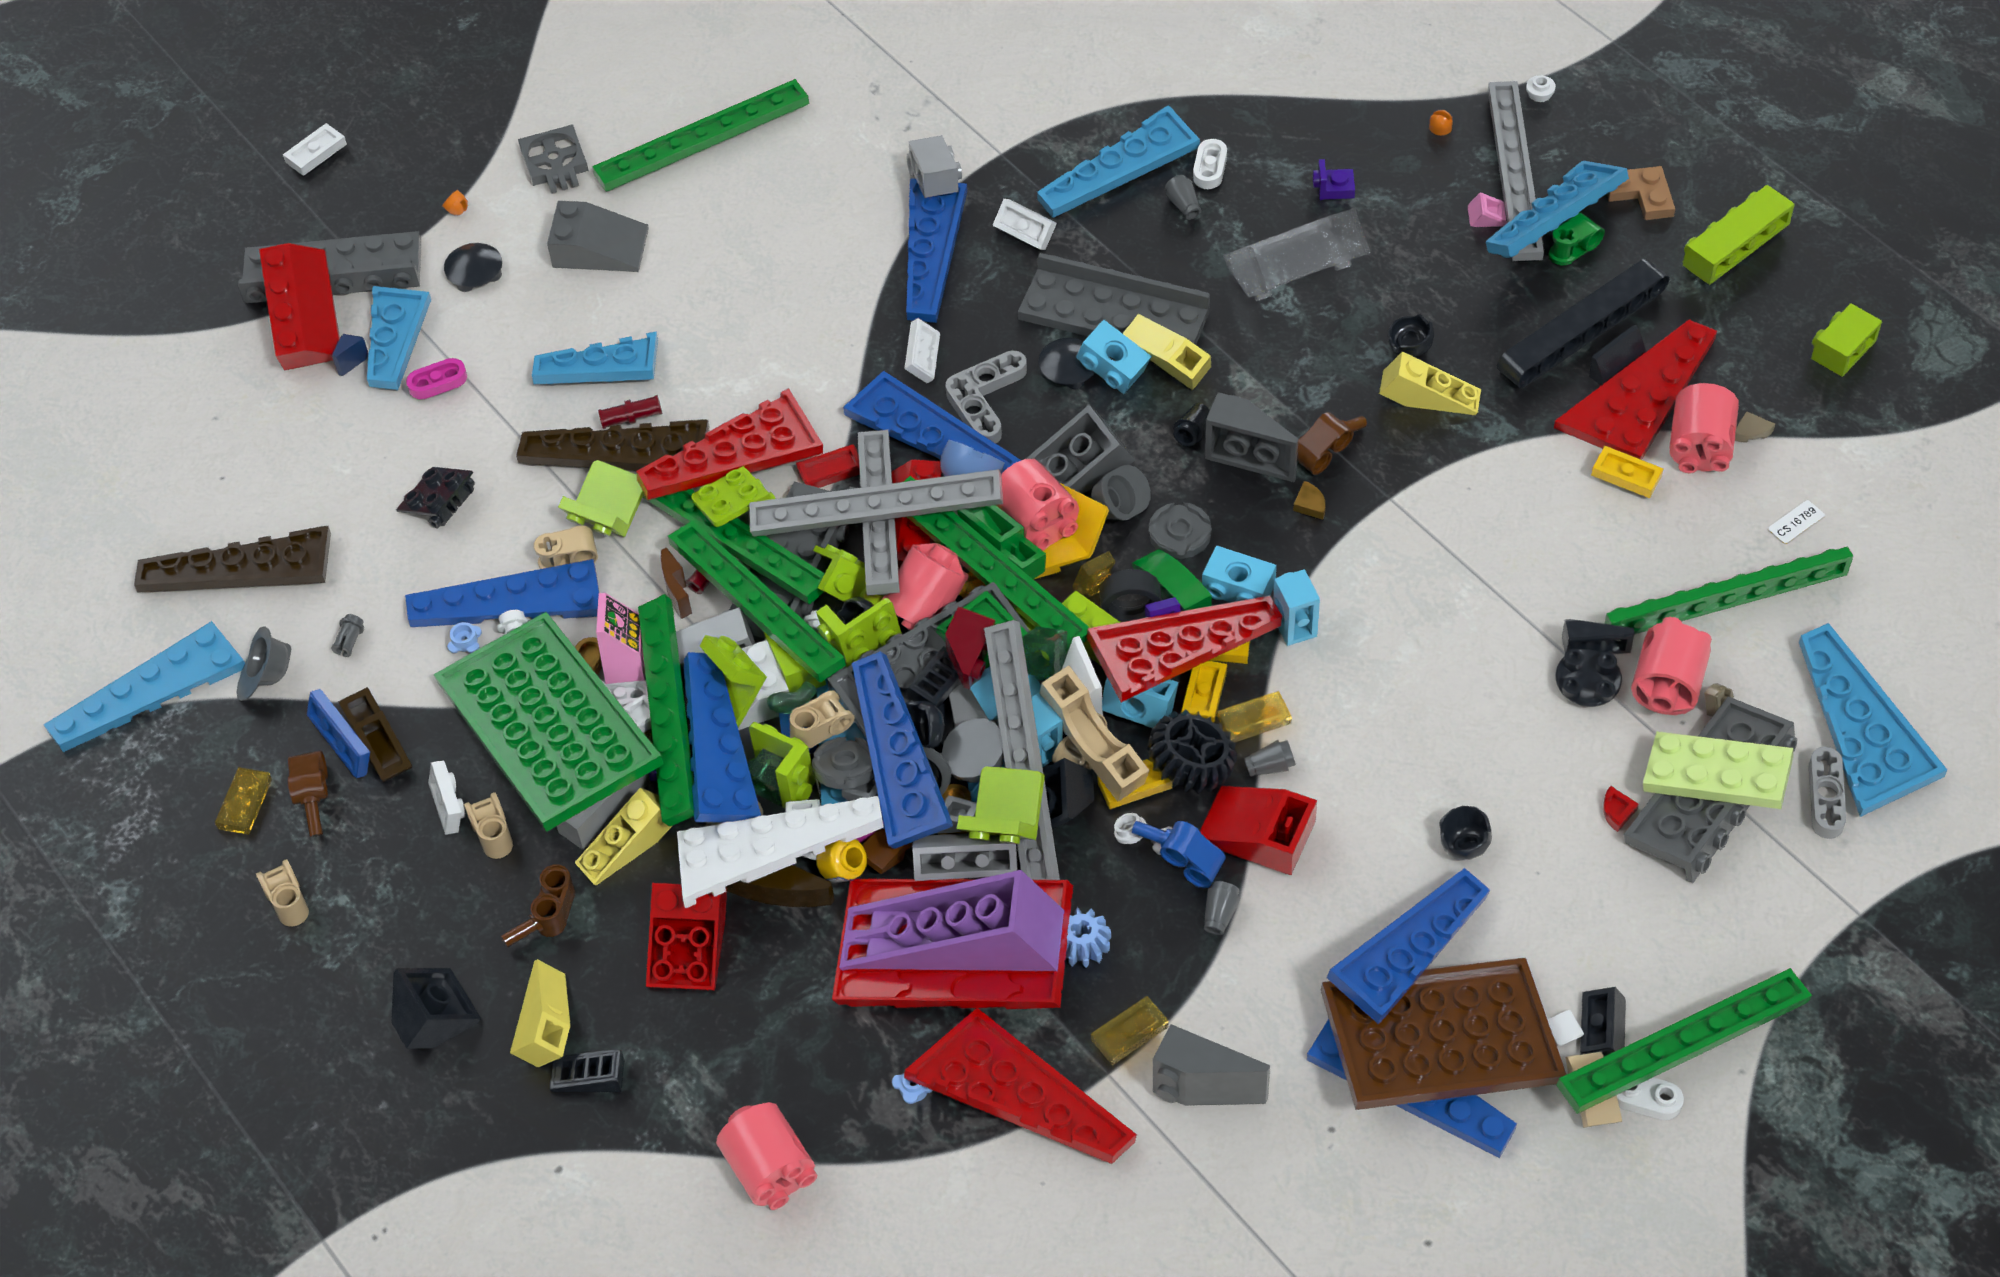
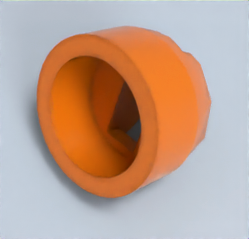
[1429,110,1453,136]
[442,190,468,216]

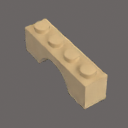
[1039,665,1149,801]

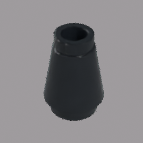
[1173,403,1209,446]

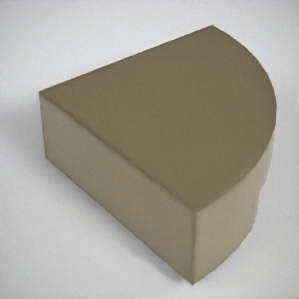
[1735,412,1775,442]
[1704,683,1734,717]

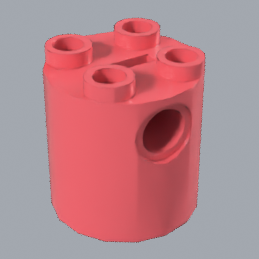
[1669,383,1739,474]
[996,459,1079,551]
[882,543,968,630]
[1631,617,1712,715]
[716,1102,818,1210]

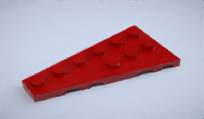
[1554,320,1717,460]
[637,388,823,500]
[1087,596,1282,702]
[904,1008,1137,1164]

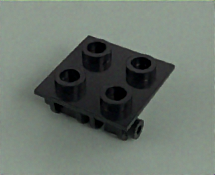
[396,467,475,528]

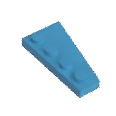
[367,286,431,390]
[532,331,658,384]

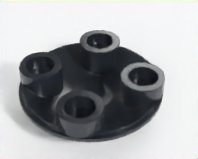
[444,243,503,292]
[1038,338,1095,389]
[1555,648,1622,707]

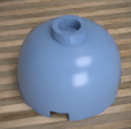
[940,440,1005,477]

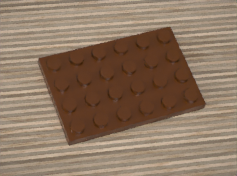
[1320,958,1567,1110]

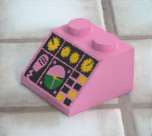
[596,593,645,684]

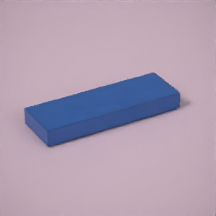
[307,688,370,779]

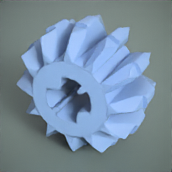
[1066,907,1111,968]

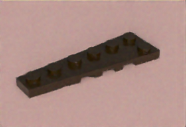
[516,419,710,471]
[134,526,331,593]

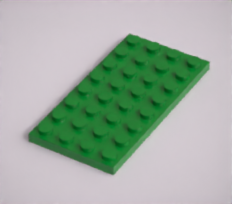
[433,612,664,832]

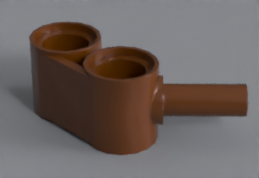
[1297,412,1367,475]
[288,750,328,837]
[500,864,575,948]

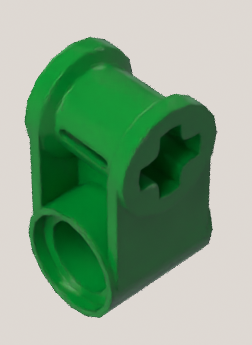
[1548,213,1605,265]

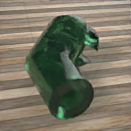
[767,681,817,714]

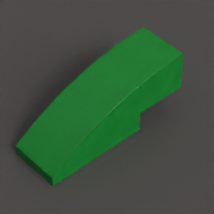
[957,505,1046,579]
[1132,549,1212,612]

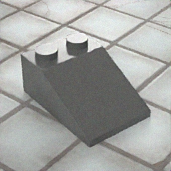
[547,201,649,272]
[1205,392,1298,482]
[1026,405,1136,494]
[1153,1024,1270,1106]

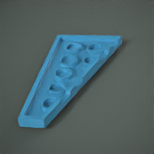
[1799,623,1947,817]

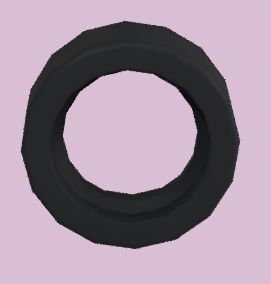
[1099,569,1162,622]

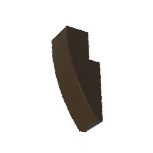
[338,687,413,782]
[726,865,835,907]

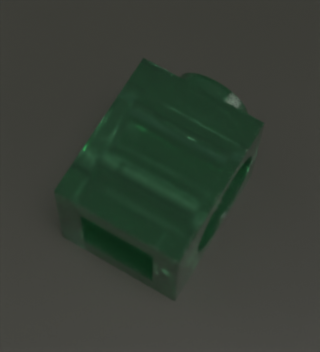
[1024,626,1067,681]
[748,748,784,807]

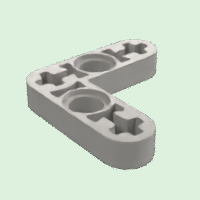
[945,351,1027,443]

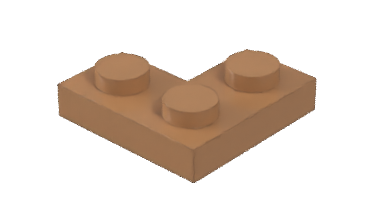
[1607,166,1675,220]

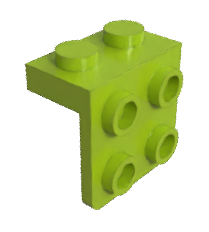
[558,460,644,537]
[691,466,776,527]
[813,544,884,605]
[816,598,902,667]
[699,635,767,728]
[749,722,815,808]
[957,766,1044,844]

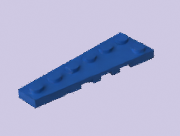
[906,178,967,323]
[843,371,1022,474]
[405,559,600,627]
[852,651,953,849]
[683,652,761,822]
[1327,868,1490,1024]
[1307,1019,1517,1158]

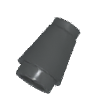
[1165,175,1202,220]
[1244,740,1296,777]
[1204,881,1240,935]

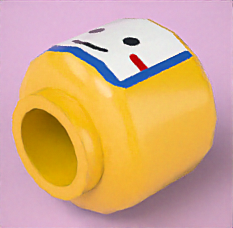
[816,839,867,882]

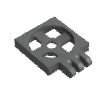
[518,124,589,194]

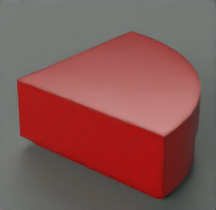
[1603,786,1639,832]

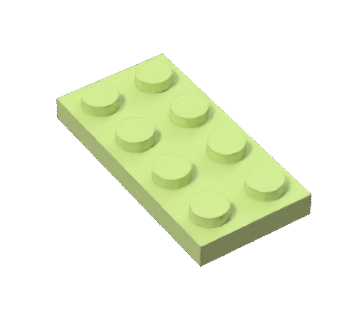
[1643,731,1793,809]

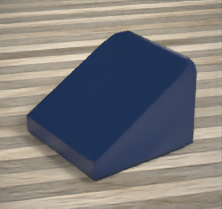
[332,334,369,376]

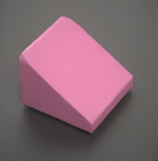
[1468,192,1507,227]

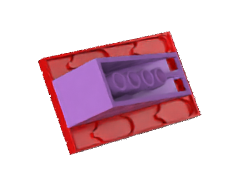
[832,870,1073,1009]

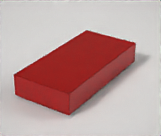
[796,444,860,488]

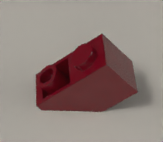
[945,606,995,690]

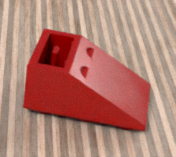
[1200,786,1317,875]
[646,883,727,990]

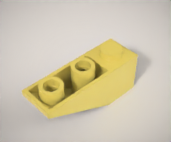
[1123,314,1211,390]
[1379,351,1481,415]
[575,788,672,885]
[510,959,570,1067]

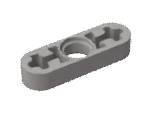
[1809,747,1846,839]

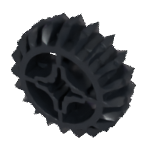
[1147,709,1237,794]

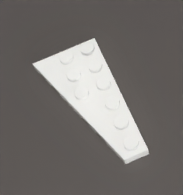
[677,796,884,908]

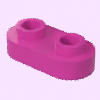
[406,358,467,399]

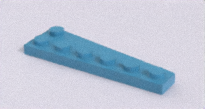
[1037,105,1200,218]
[1486,161,1629,258]
[43,621,245,752]

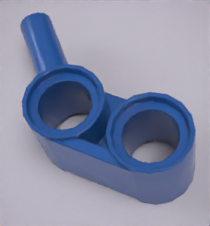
[1132,821,1226,888]

